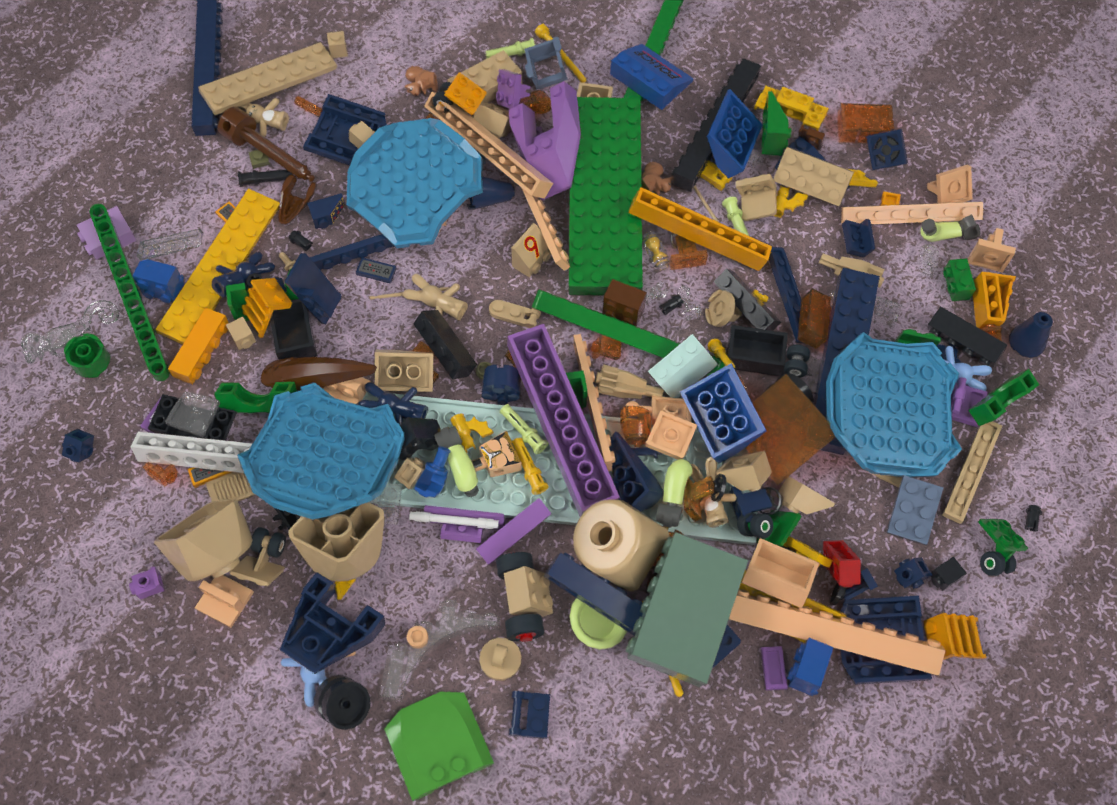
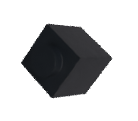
[931,556,967,591]

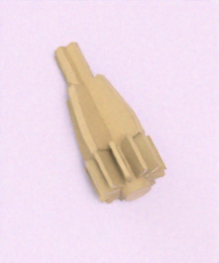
[819,253,885,288]
[595,365,664,399]

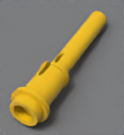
[707,338,735,368]

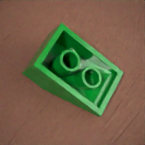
[761,91,791,156]

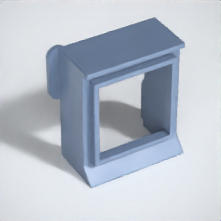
[524,37,568,90]

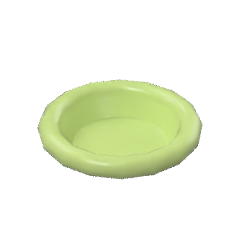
[569,598,627,650]

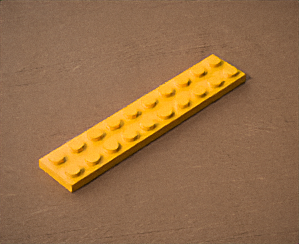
[155,188,280,344]

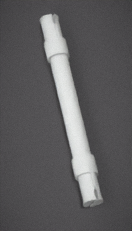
[409,511,499,529]

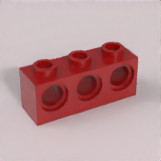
[823,540,861,587]

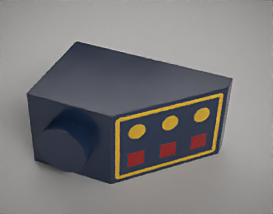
[307,193,345,229]

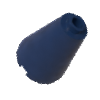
[467,176,515,210]
[1009,312,1053,358]

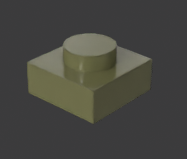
[248,150,270,169]

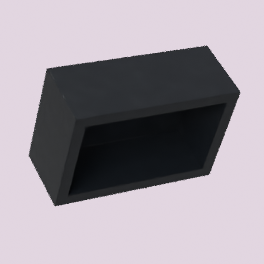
[270,299,318,360]
[726,325,788,376]

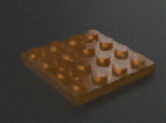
[745,374,836,485]

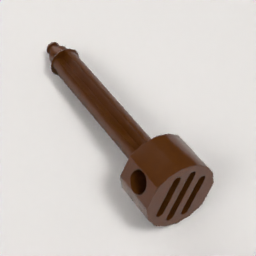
[217,107,315,182]

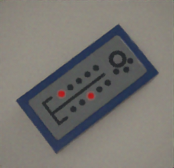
[356,257,397,284]

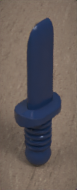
[632,447,664,459]

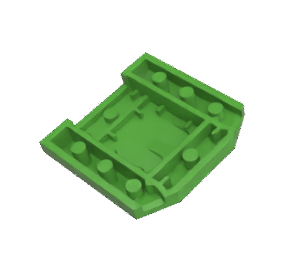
[384,692,494,802]

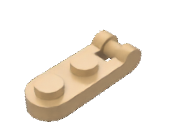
[489,300,541,328]

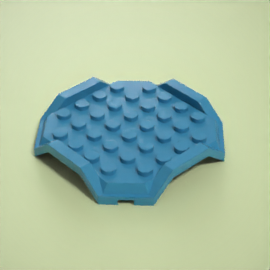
[347,118,483,248]
[826,332,962,477]
[237,383,404,520]

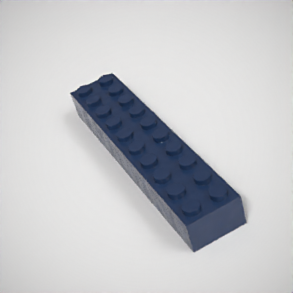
[805,268,880,455]

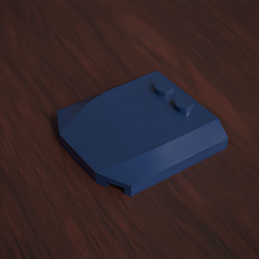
[303,94,387,166]
[840,596,932,685]

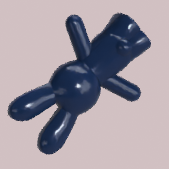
[212,252,275,298]
[358,382,428,425]

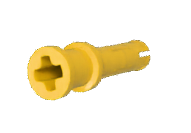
[512,438,549,495]

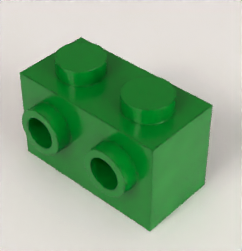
[943,258,976,301]

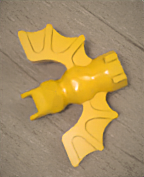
[773,185,808,218]
[450,414,494,453]

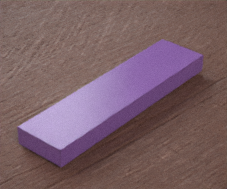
[476,498,552,565]

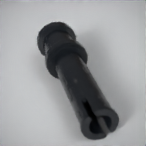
[238,169,293,187]

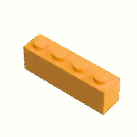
[168,308,229,385]

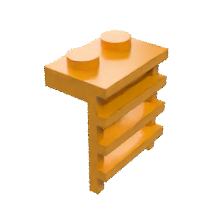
[242,278,292,338]
[923,613,986,660]

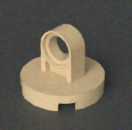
[705,290,742,327]
[479,638,521,681]

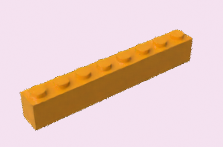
[628,187,772,271]

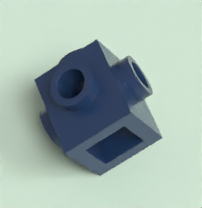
[62,429,94,462]
[894,557,932,589]

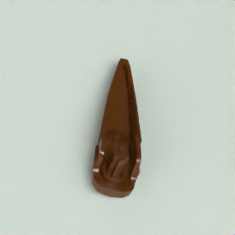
[260,357,377,391]

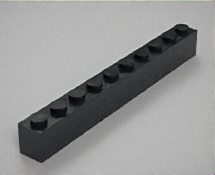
[671,58,761,192]

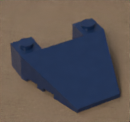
[280,572,385,674]

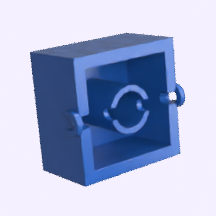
[132,258,185,303]
[787,638,834,696]

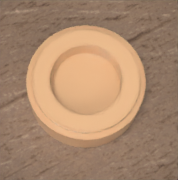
[407,626,429,649]

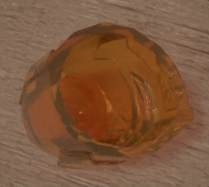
[620,406,652,447]

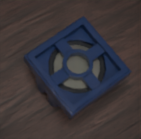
[866,128,908,170]

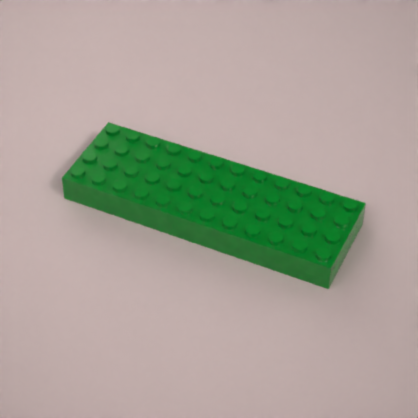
[568,97,643,296]

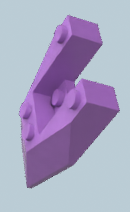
[509,81,581,201]

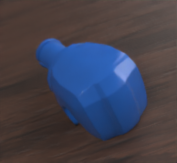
[414,446,451,498]

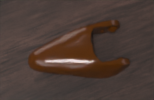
[278,175,317,224]

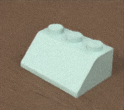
[648,334,718,398]

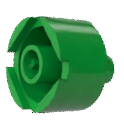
[64,333,110,378]

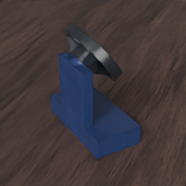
[729,487,783,523]
[830,564,878,606]

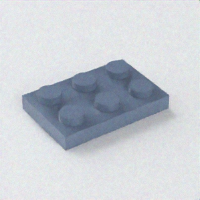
[886,475,943,545]

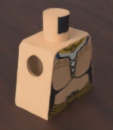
[472,431,522,477]

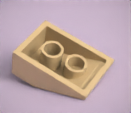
[375,349,433,392]

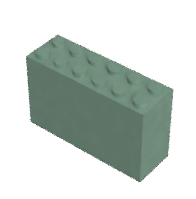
[625,532,748,687]

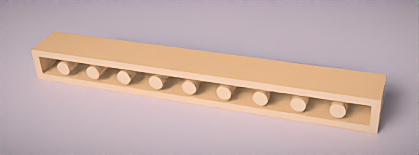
[424,92,553,199]
[729,589,945,676]

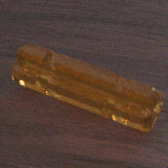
[294,96,322,117]

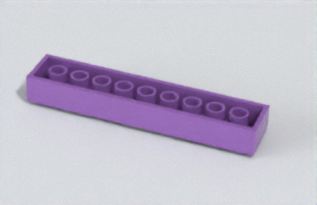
[507,324,620,517]

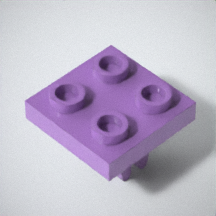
[496,69,531,109]

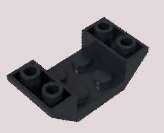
[148,394,237,441]

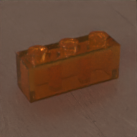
[798,288,831,349]

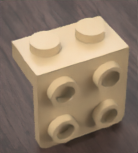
[736,174,777,221]

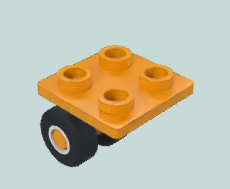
[432,72,487,115]

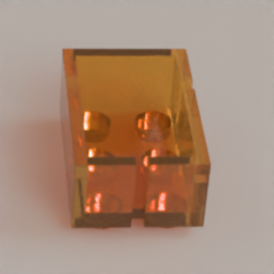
[837,103,894,143]

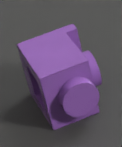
[129,566,165,599]

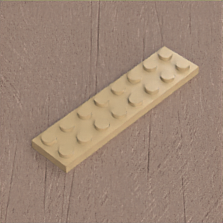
[199,42,337,115]

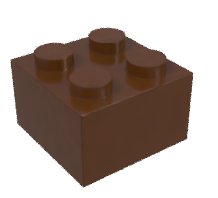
[602,279,647,326]

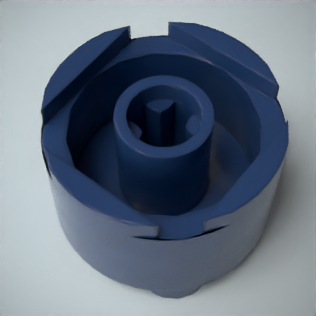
[481,364,522,405]

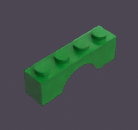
[968,369,1039,426]
[215,382,297,413]

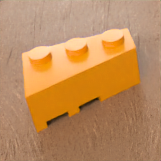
[973,271,1016,332]

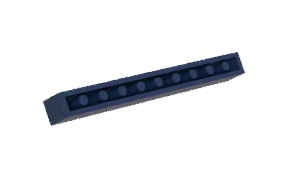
[192,0,223,136]

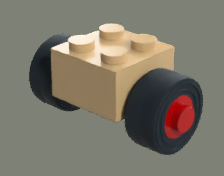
[496,552,553,642]

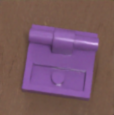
[951,377,988,428]

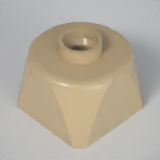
[154,498,253,581]
[573,499,669,592]
[289,502,384,581]

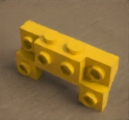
[754,86,829,131]

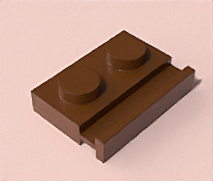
[798,125,825,151]

